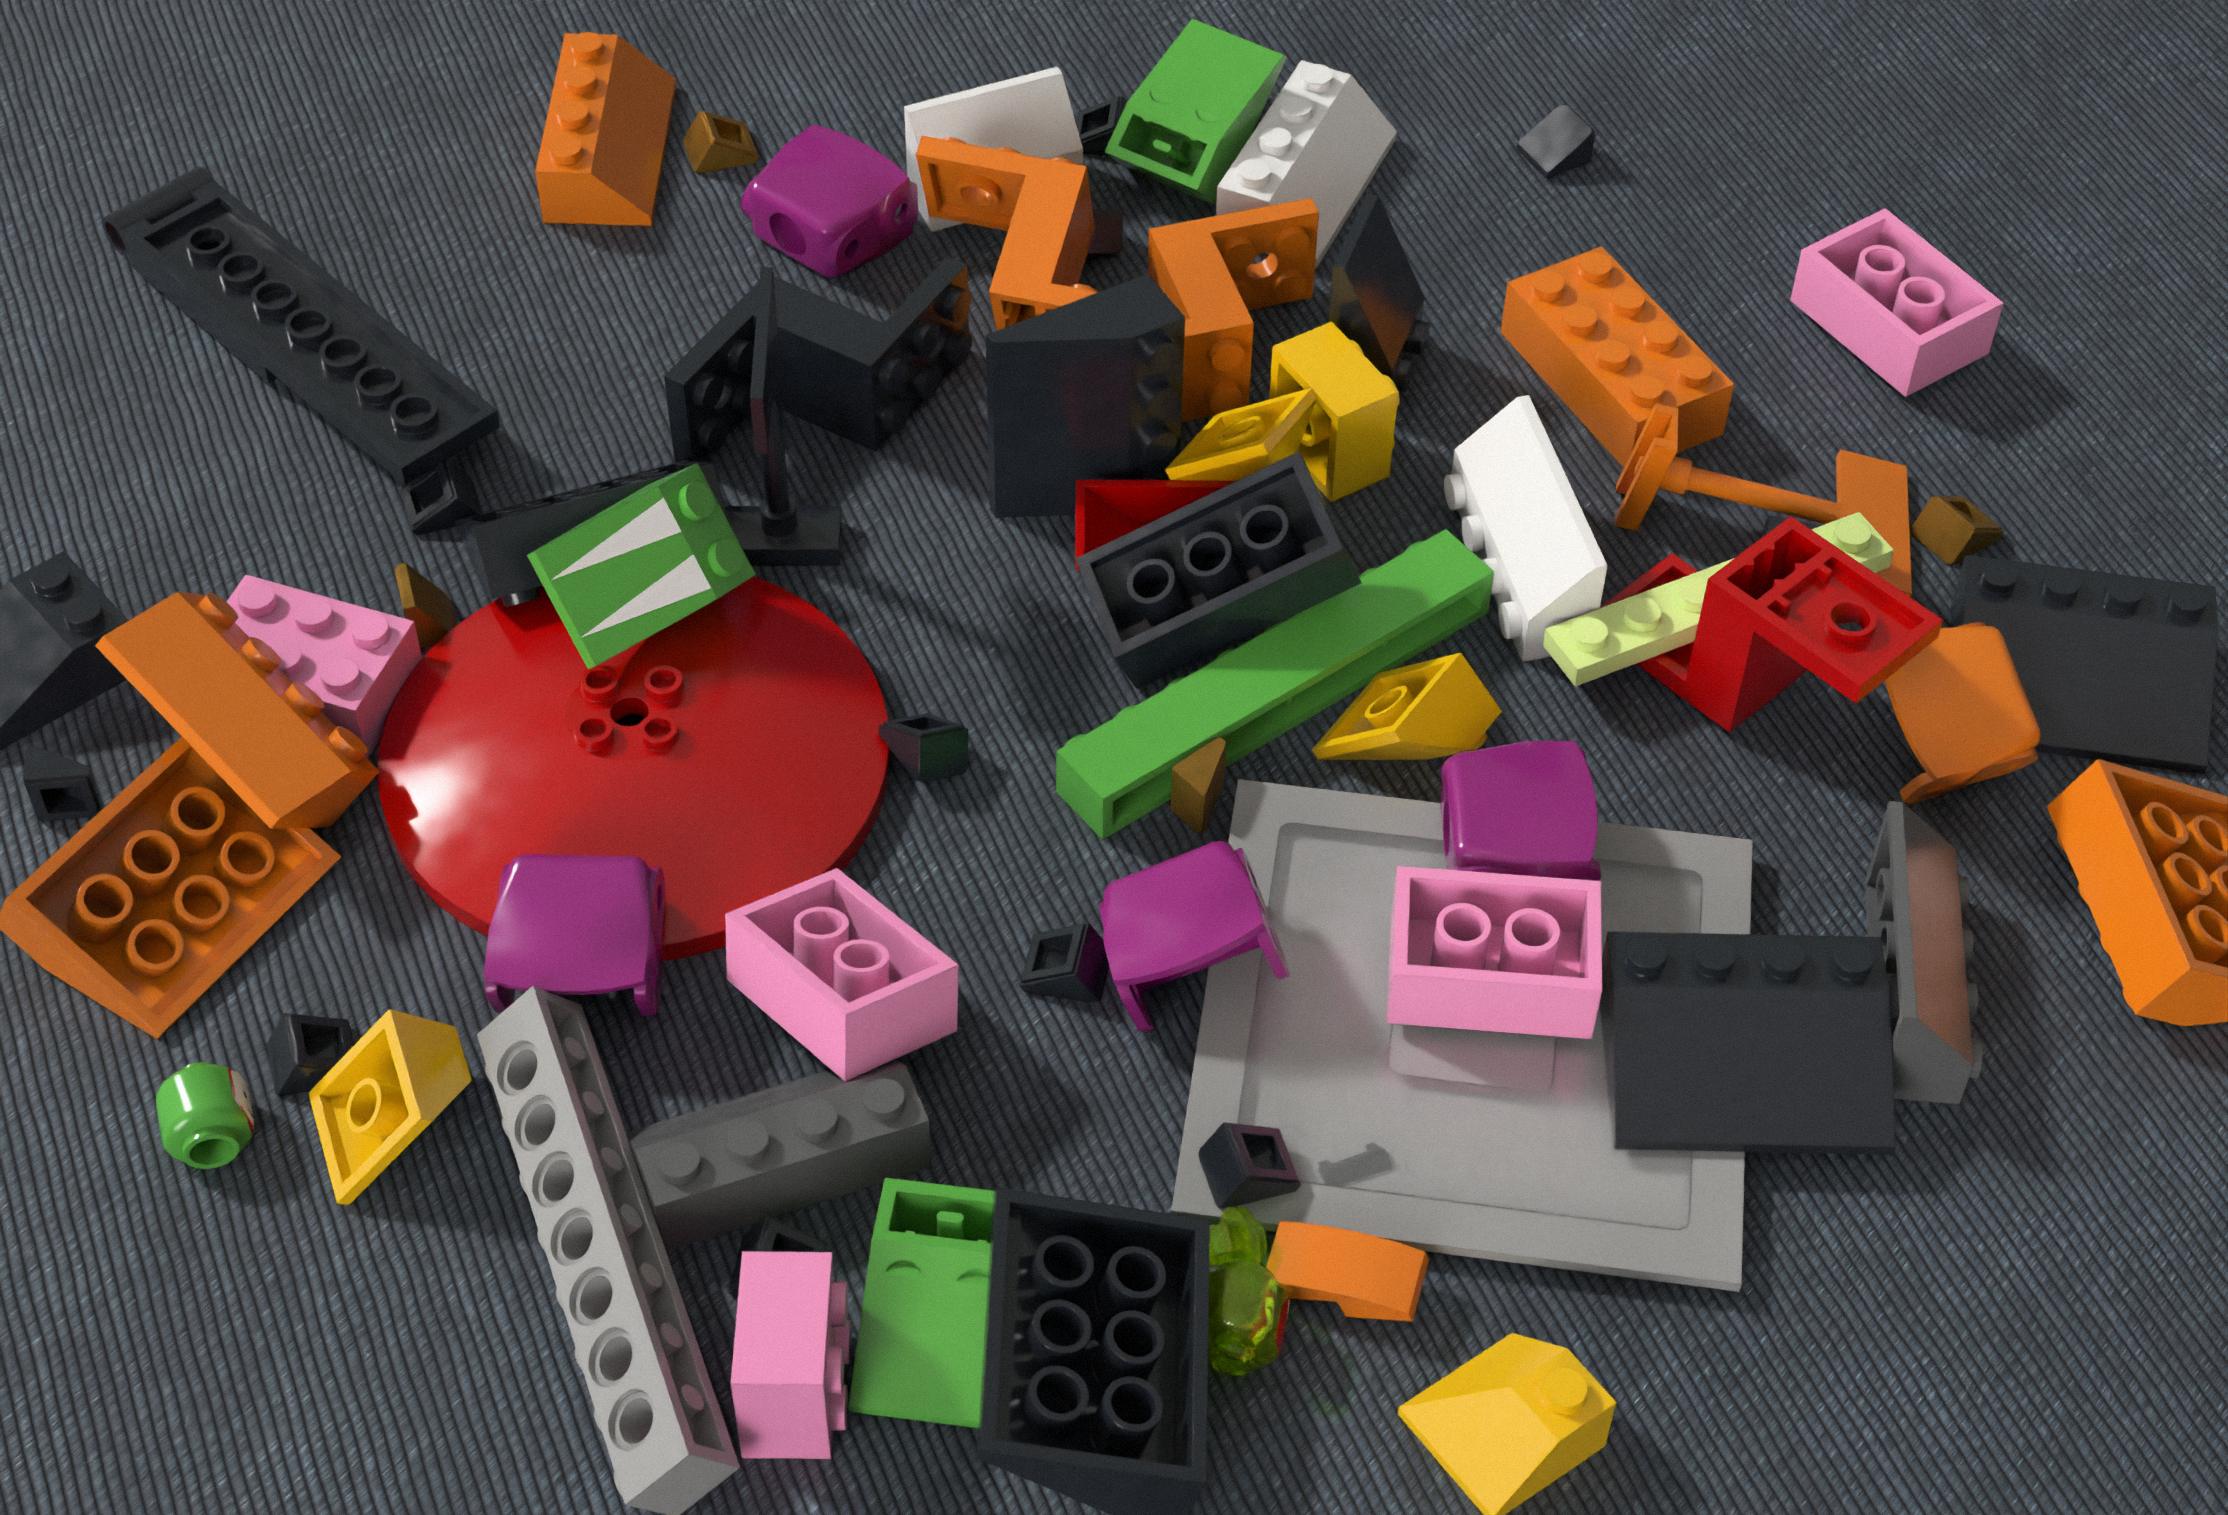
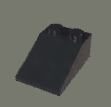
[1328,193,1430,393]
[0,551,129,750]

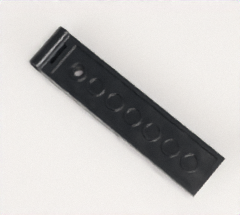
[102,166,500,485]

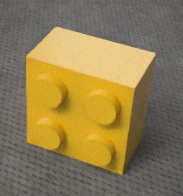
[1269,321,1399,502]

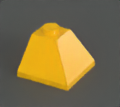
[1165,388,1317,481]
[1312,653,1502,760]
[308,1009,472,1206]
[1398,1333,1617,1515]

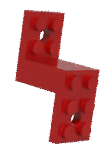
[1600,516,1943,732]

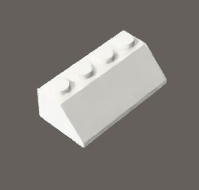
[1216,60,1397,268]
[1444,395,1608,662]

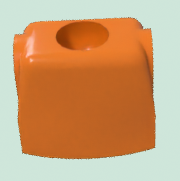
[1885,622,2041,804]

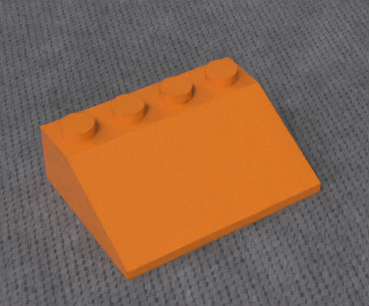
[0,737,341,1040]
[2046,759,2228,1027]

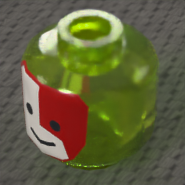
[1208,1261,1290,1376]

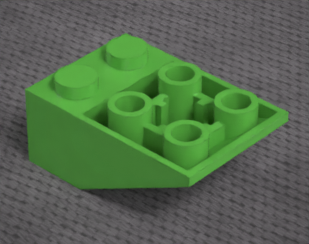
[1105,19,1287,206]
[848,1178,995,1428]

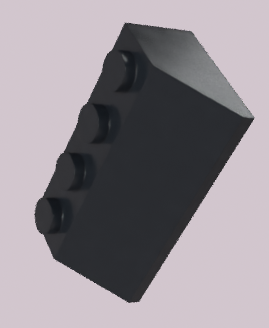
[1075,451,1361,689]

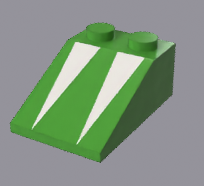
[527,463,756,669]

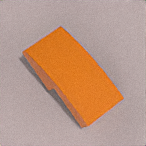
[1262,1221,1429,1322]

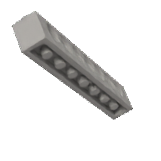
[477,986,740,1515]

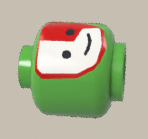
[156,1062,254,1169]

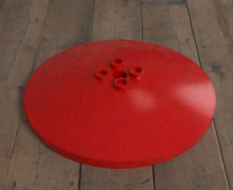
[377,576,890,961]

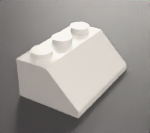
[904,67,1083,232]

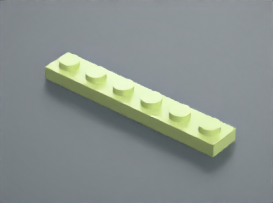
[1543,512,1894,687]

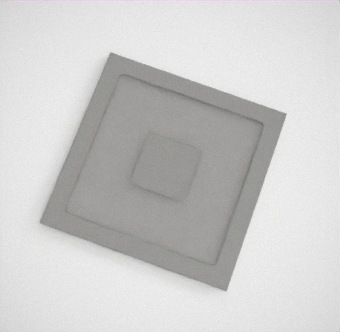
[1171,779,1753,1292]

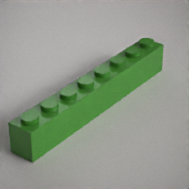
[1056,529,1494,840]

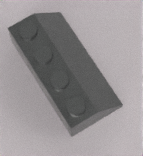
[1864,801,1983,1104]
[625,1059,932,1252]

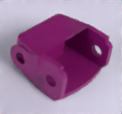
[741,124,918,278]
[1440,741,1601,881]
[1099,841,1290,1033]
[483,854,665,1016]

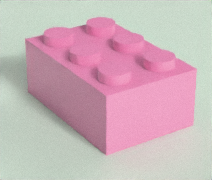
[1790,208,2004,397]
[226,575,422,759]
[1387,866,1602,1039]
[725,868,959,1082]

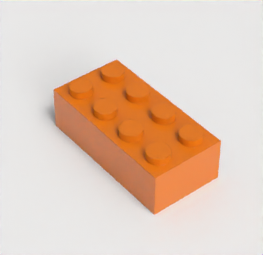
[1500,246,1734,468]

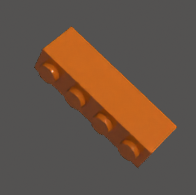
[535,32,677,226]
[95,592,380,829]

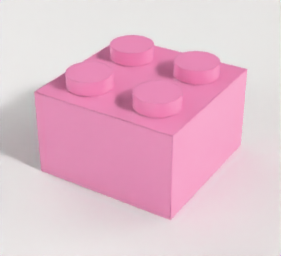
[731,1251,852,1459]

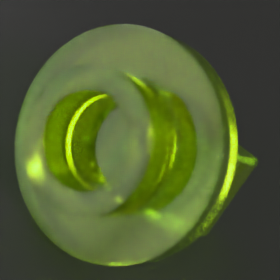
[1209,1207,1267,1279]

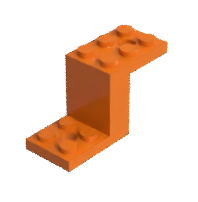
[916,136,1098,331]
[1148,198,1319,422]

